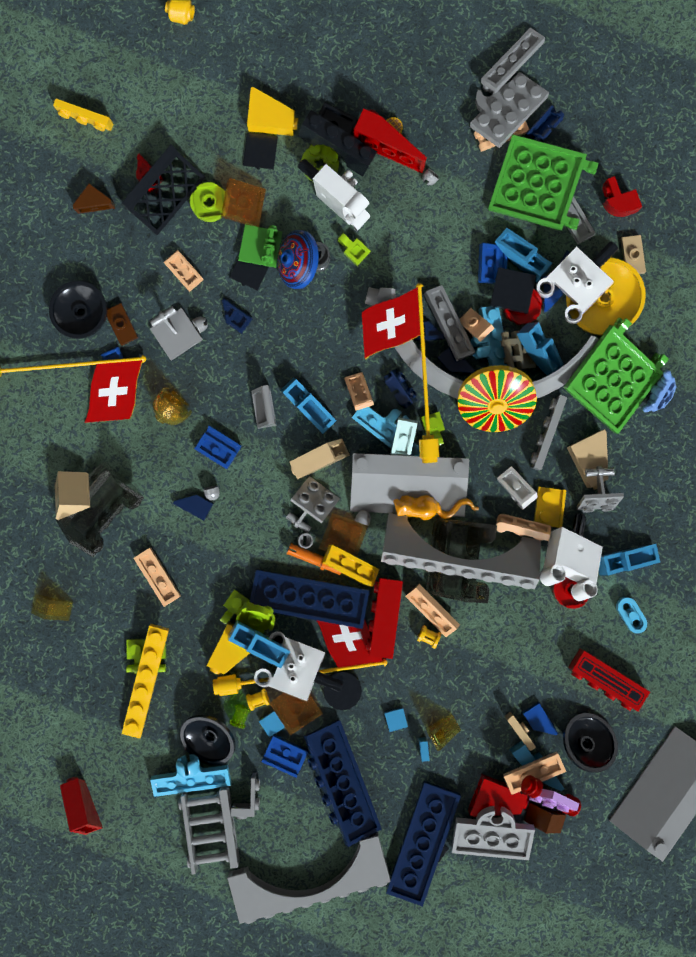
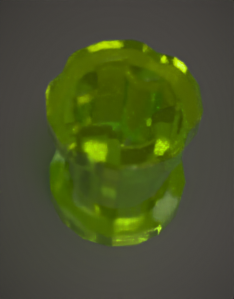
[229,704,251,729]

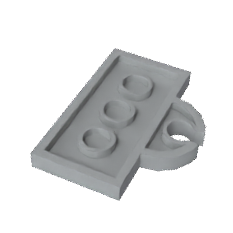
[470,72,549,148]
[451,806,535,860]

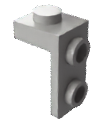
[231,773,260,819]

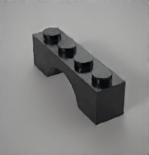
[298,110,377,177]

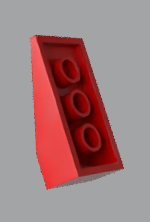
[354,108,427,174]

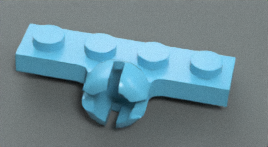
[470,306,507,366]
[352,406,420,456]
[150,754,231,797]

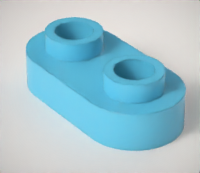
[616,597,647,633]

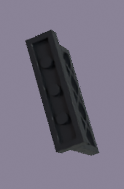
[121,144,206,235]

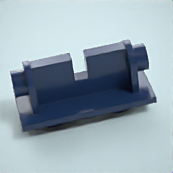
[527,105,564,142]
[384,369,418,409]

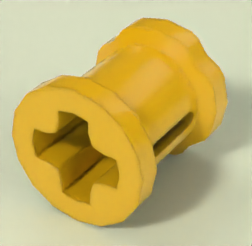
[417,625,442,649]
[246,688,270,711]

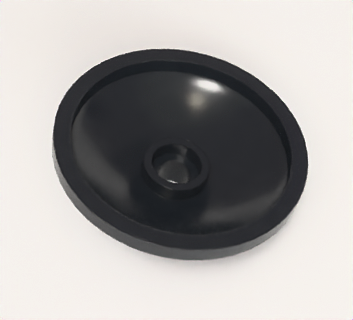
[49,281,107,339]
[563,713,618,773]
[180,715,235,765]

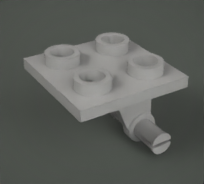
[150,306,203,361]
[576,466,624,513]
[286,476,340,533]

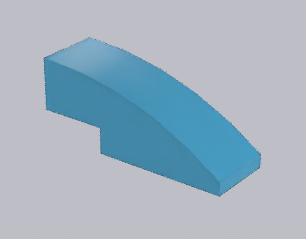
[495,228,552,283]
[517,322,564,376]
[280,377,336,434]
[598,544,660,576]
[228,620,290,668]
[510,741,564,791]

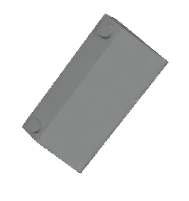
[350,453,469,517]
[609,726,696,862]

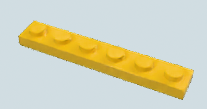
[122,624,169,738]

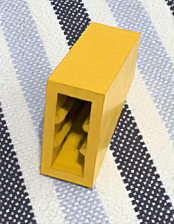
[247,87,299,136]
[207,622,250,675]

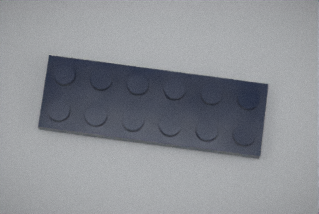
[250,570,370,629]
[386,781,461,907]

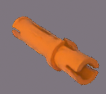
[287,543,341,576]

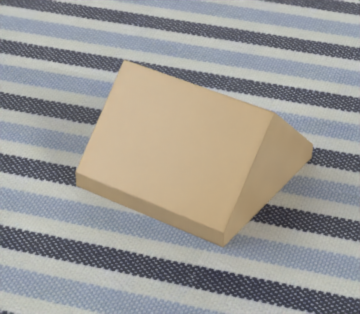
[55,471,90,520]

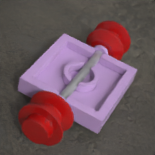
[521,775,581,816]

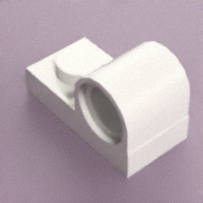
[497,466,538,510]

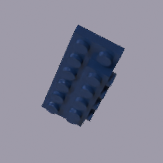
[304,720,382,847]

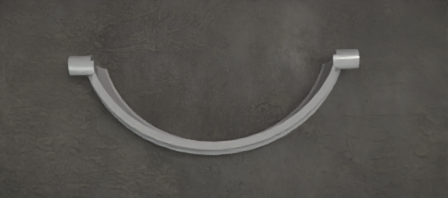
[365,287,599,399]

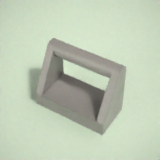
[251,385,277,429]

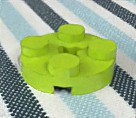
[301,145,339,182]
[190,182,229,222]
[236,602,275,633]

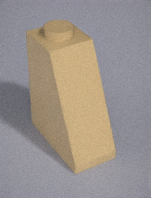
[567,429,608,490]
[290,439,350,479]

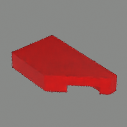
[136,153,164,193]

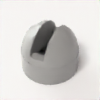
[422,168,439,185]
[192,316,208,333]
[203,485,220,500]
[354,511,371,526]
[297,533,313,549]

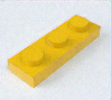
[53,98,114,131]
[322,545,380,587]

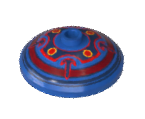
[277,230,319,289]

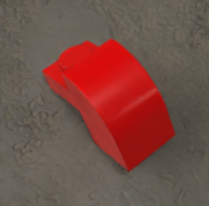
[603,176,642,217]

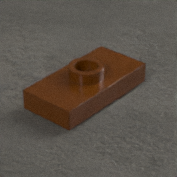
[107,303,139,346]

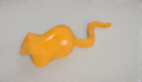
[393,495,479,520]

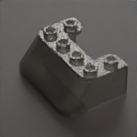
[56,462,144,557]
[426,518,497,603]

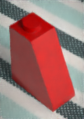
[468,774,529,817]
[60,777,103,835]

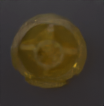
[153,387,192,425]

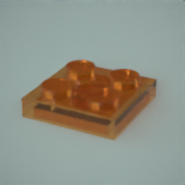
[221,178,266,227]
[319,513,368,557]
[269,692,323,735]

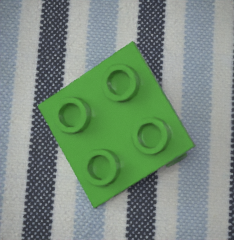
[238,225,282,268]

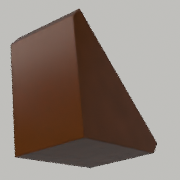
[73,184,115,214]
[524,802,566,834]

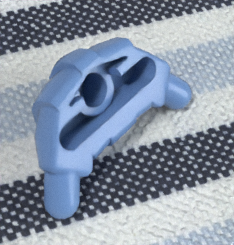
[642,369,677,412]

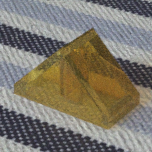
[31,594,73,621]
[426,713,461,751]

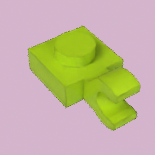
[338,233,371,267]
[421,412,445,446]
[220,590,250,624]

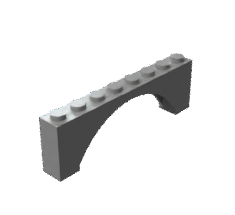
[381,513,541,589]
[227,831,391,924]

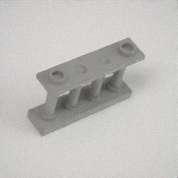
[178,786,240,874]

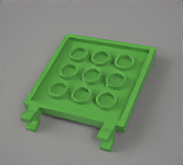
[488,135,598,231]
[563,318,669,434]

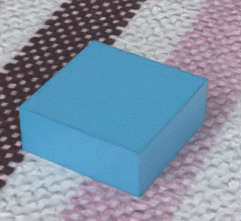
[384,707,408,732]
[259,710,286,738]
[419,737,430,762]

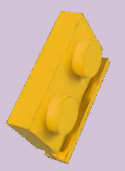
[534,487,566,528]

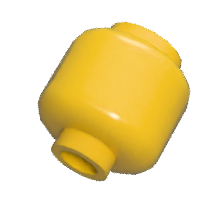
[165,0,195,25]

